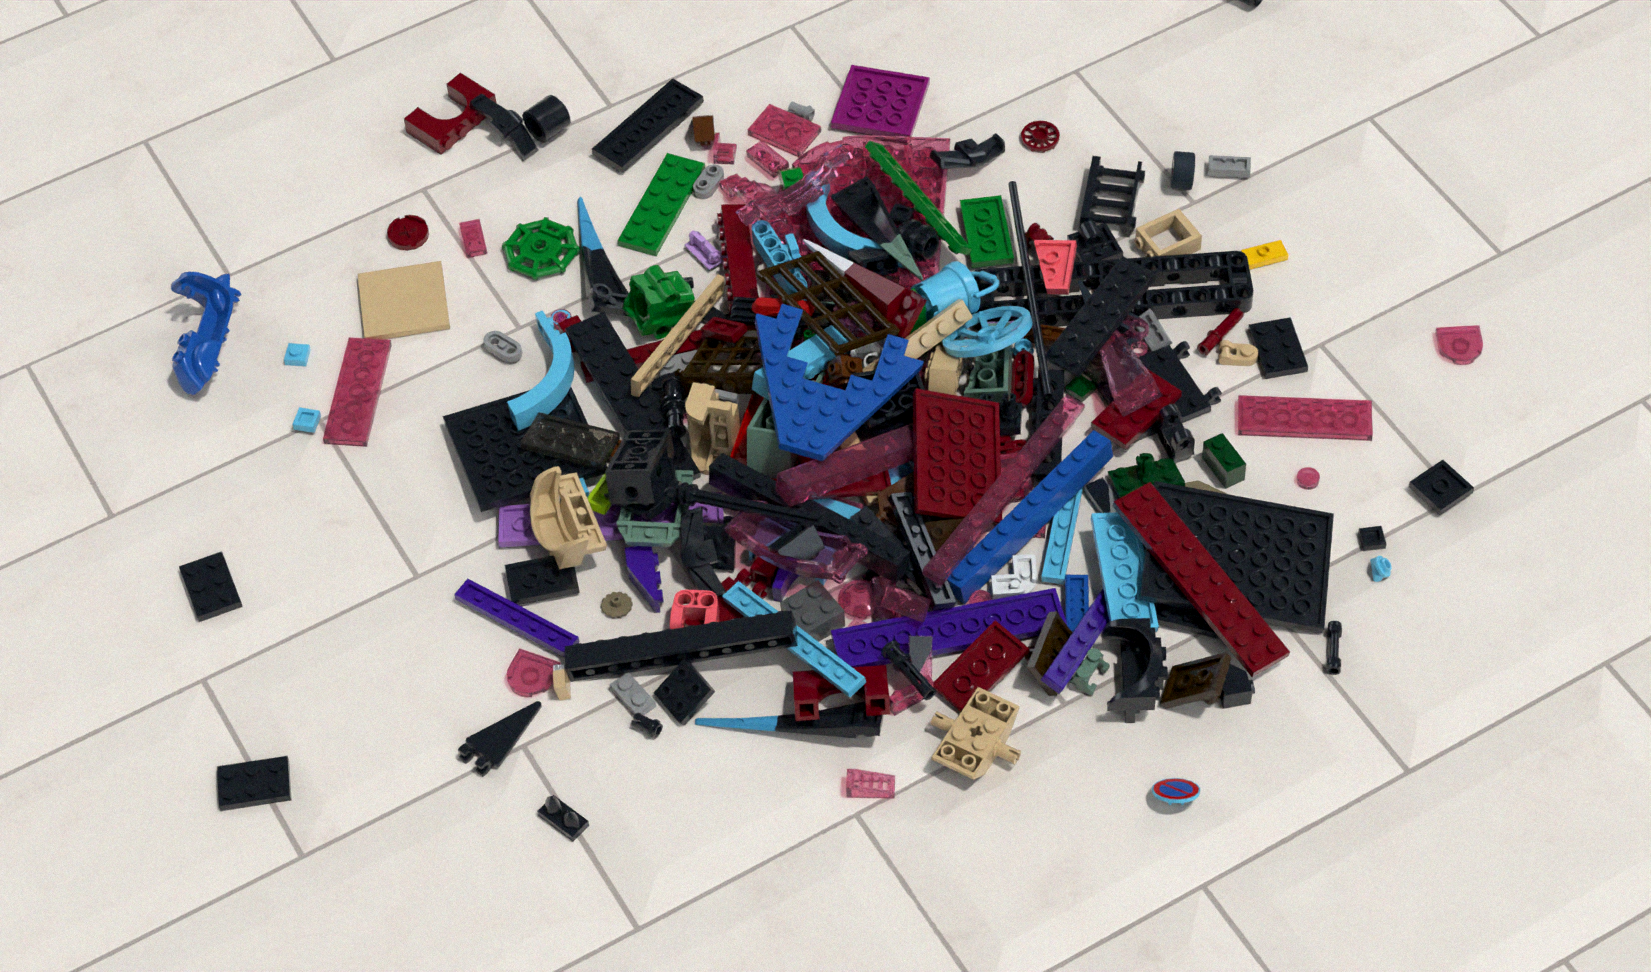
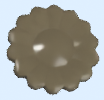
[601,592,633,618]

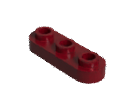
[1011,350,1034,407]

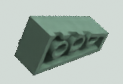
[964,322,1013,403]

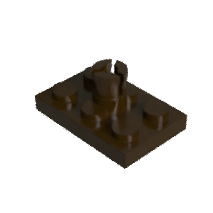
[1025,611,1072,696]
[1160,652,1231,709]

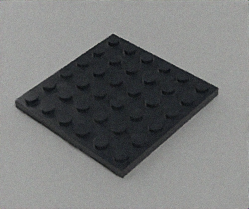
[443,387,608,512]

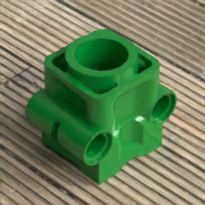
[622,265,695,339]

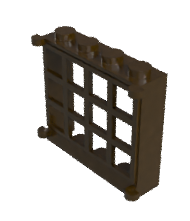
[674,330,792,394]

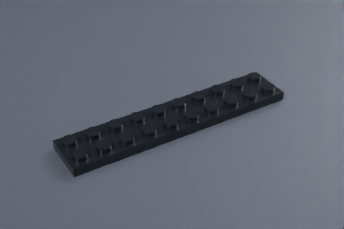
[565,312,701,480]

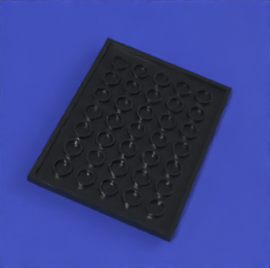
[1139,481,1334,633]

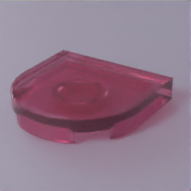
[1435,325,1483,365]
[507,648,561,697]

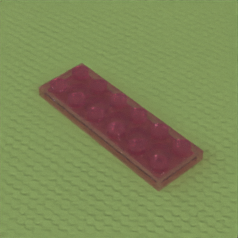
[323,337,392,447]
[1238,395,1373,441]

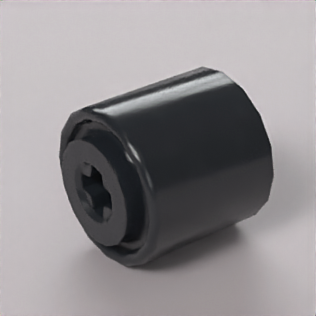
[522,95,571,143]

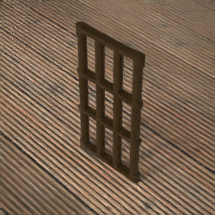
[756,251,900,356]

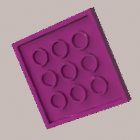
[831,65,930,141]

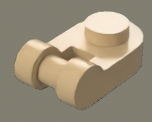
[1219,340,1258,366]

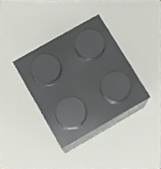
[780,580,845,642]

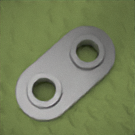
[693,165,724,199]
[484,331,522,362]

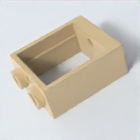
[1134,209,1202,257]

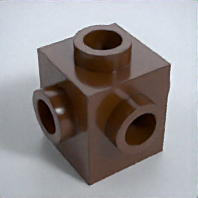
[827,354,863,387]

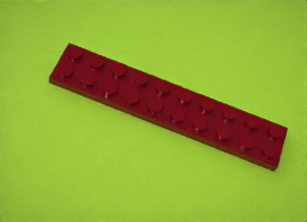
[1112,482,1290,677]

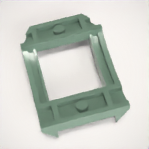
[617,470,693,547]

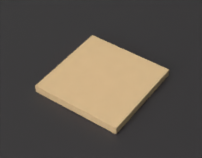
[358,261,450,342]

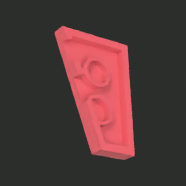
[1034,240,1077,295]

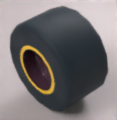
[1171,151,1195,190]

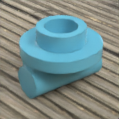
[1370,556,1392,582]

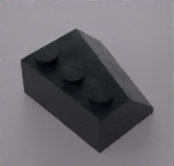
[852,370,925,428]

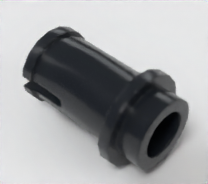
[631,712,663,737]

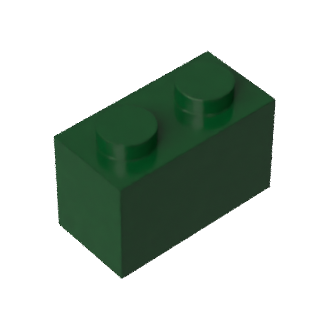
[1202,433,1246,489]

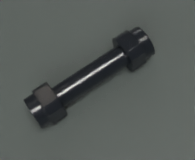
[1326,621,1342,675]

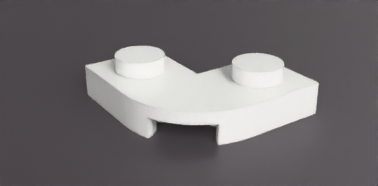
[991,554,1037,599]

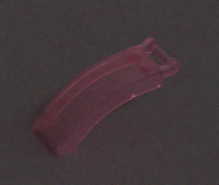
[724,500,868,584]

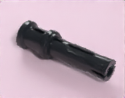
[881,640,936,700]

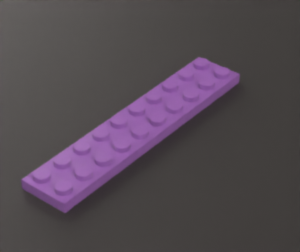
[499,492,724,547]

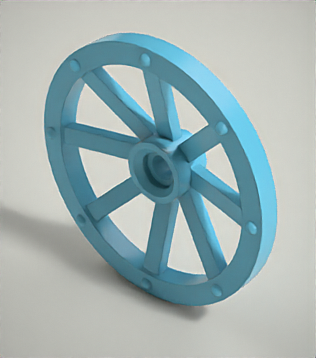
[942,306,1033,358]

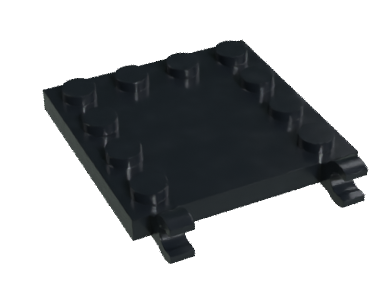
[1092,341,1222,443]

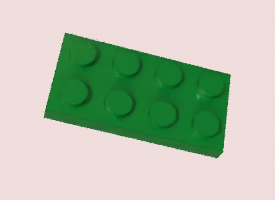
[960,195,1014,268]

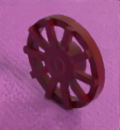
[1021,121,1060,153]

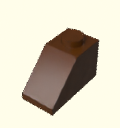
[693,115,715,146]

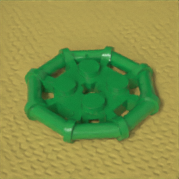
[502,217,580,280]

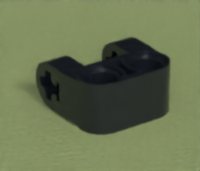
[1157,404,1195,461]

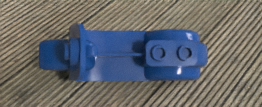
[171,272,242,395]

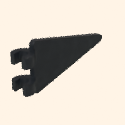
[458,701,542,777]

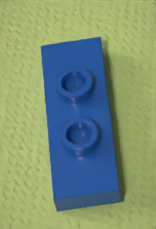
[1065,574,1089,632]

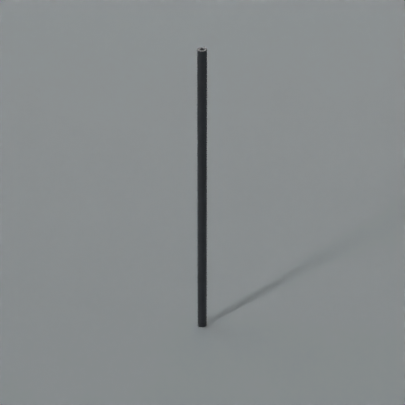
[1008,181,1053,399]

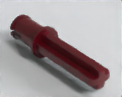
[1197,308,1244,355]

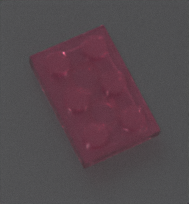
[747,104,821,158]

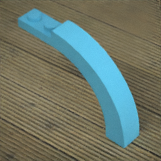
[805,171,905,269]
[507,310,575,431]

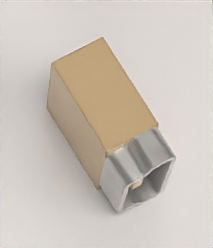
[553,664,571,701]

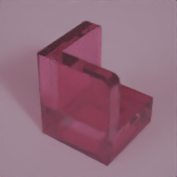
[713,132,737,165]

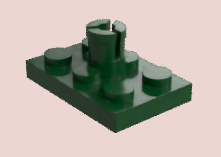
[1107,453,1185,499]

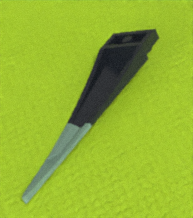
[831,176,923,281]

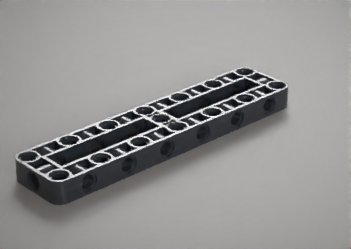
[974,251,1254,330]

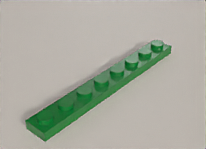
[865,140,972,256]

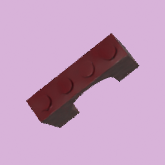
[404,72,497,155]
[793,665,890,721]

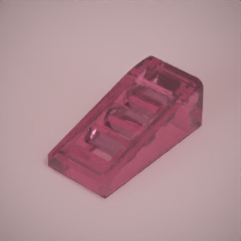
[846,769,895,798]

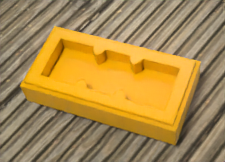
[1241,240,1289,269]

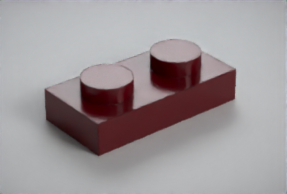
[700,317,747,343]

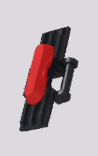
[730,294,837,341]

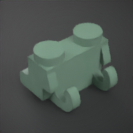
[1069,648,1110,695]

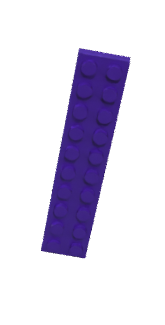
[831,588,1067,667]

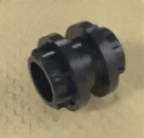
[897,219,939,262]

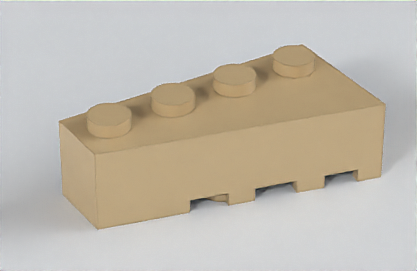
[925,339,965,395]

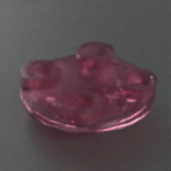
[838,579,878,621]

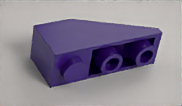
[625,546,664,613]

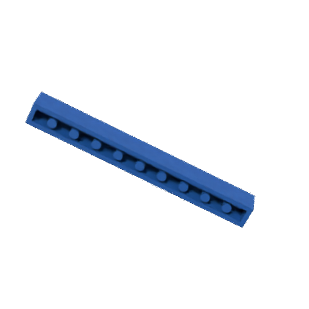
[946,430,1113,604]

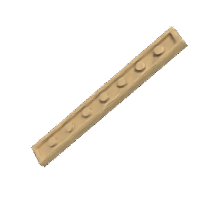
[631,274,725,397]

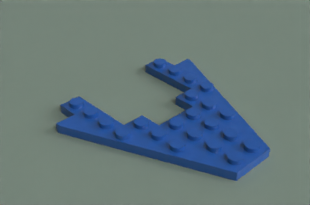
[755,304,924,461]

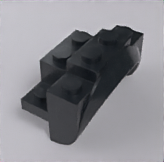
[1102,618,1168,723]

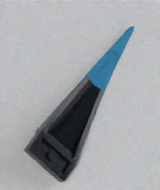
[577,197,629,316]
[695,702,884,738]

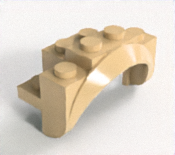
[685,382,740,475]
[530,466,607,569]

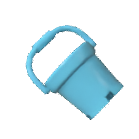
[911,261,999,322]

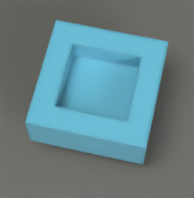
[284,343,311,367]
[292,407,321,433]

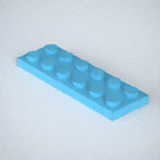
[1090,512,1159,632]

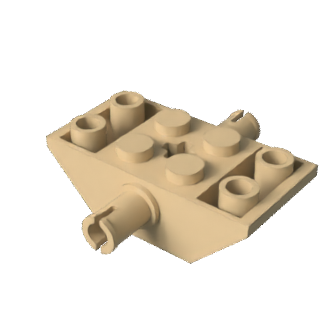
[931,687,1021,780]

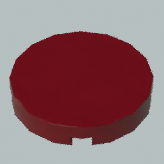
[387,215,429,251]

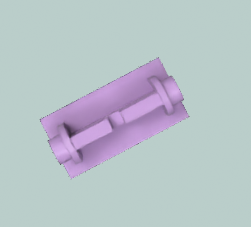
[684,230,725,270]

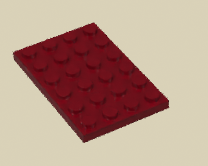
[913,389,1002,526]

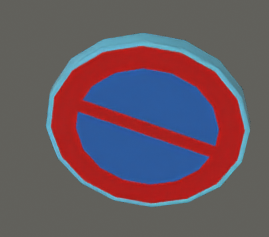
[1152,778,1200,805]

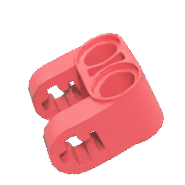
[670,590,719,629]

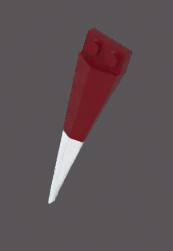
[803,239,927,338]

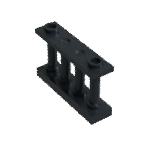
[1080,156,1145,237]

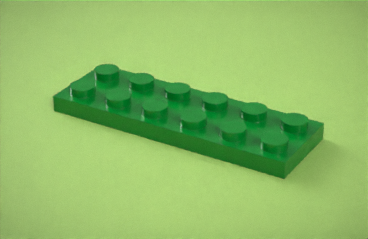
[617,153,705,257]

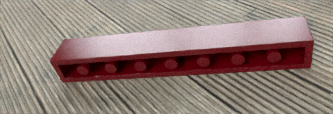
[716,204,759,330]

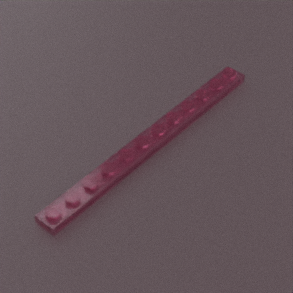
[922,394,1085,585]

